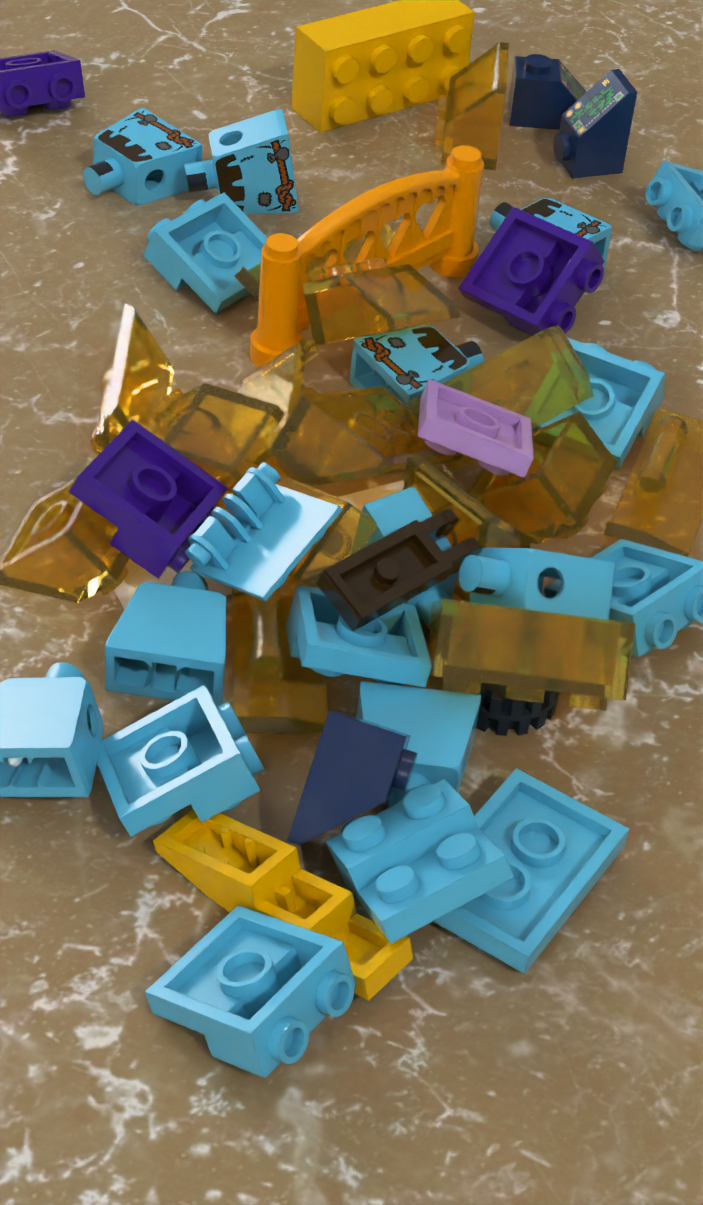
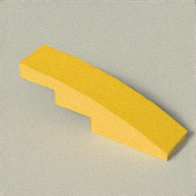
[153,809,413,1001]

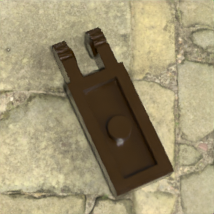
[316,508,483,632]

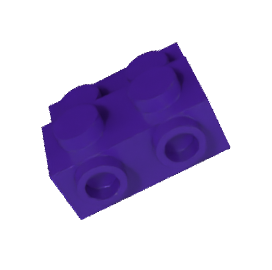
[0,50,85,117]
[458,207,605,345]
[69,419,228,579]

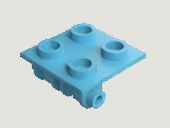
[185,462,342,601]

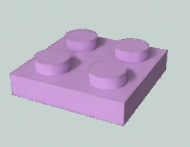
[418,379,534,478]

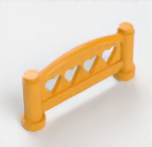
[249,145,484,372]

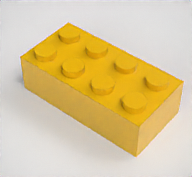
[291,0,475,133]

